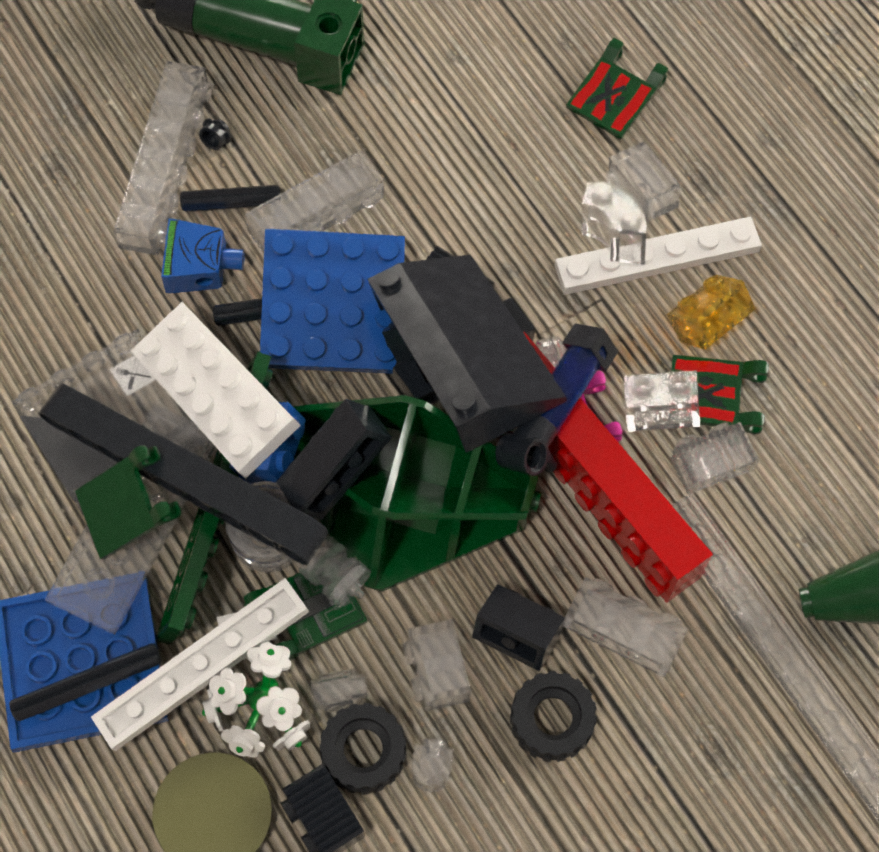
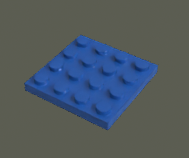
[260,229,405,374]
[0,572,169,753]

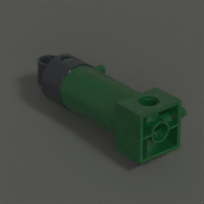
[135,0,364,95]

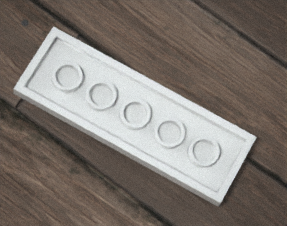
[131,302,301,479]

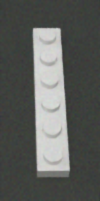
[554,217,762,295]
[91,578,309,751]

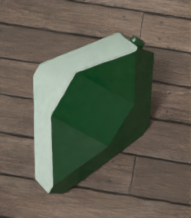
[293,395,542,592]

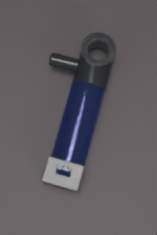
[495,323,618,476]

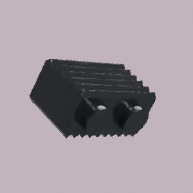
[280,764,365,852]

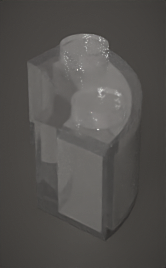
[582,182,647,265]

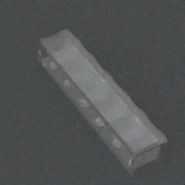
[113,61,212,256]

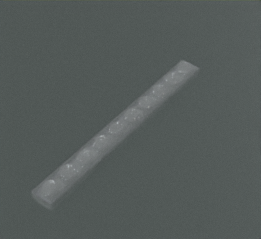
[672,492,879,821]

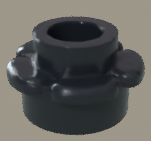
[199,118,231,150]

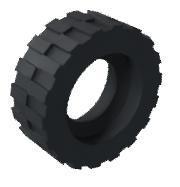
[510,671,597,762]
[319,703,406,795]

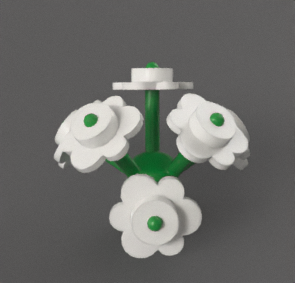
[202,642,311,757]

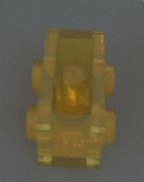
[667,275,756,350]

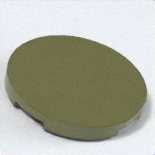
[152,752,272,852]

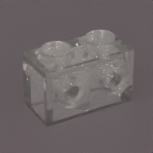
[624,370,700,432]

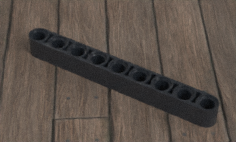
[38,383,329,566]

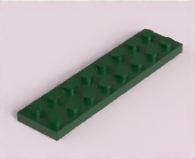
[156,352,273,645]

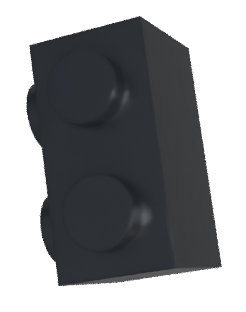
[472,584,565,672]

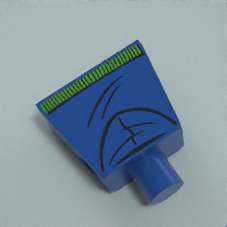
[161,219,245,294]

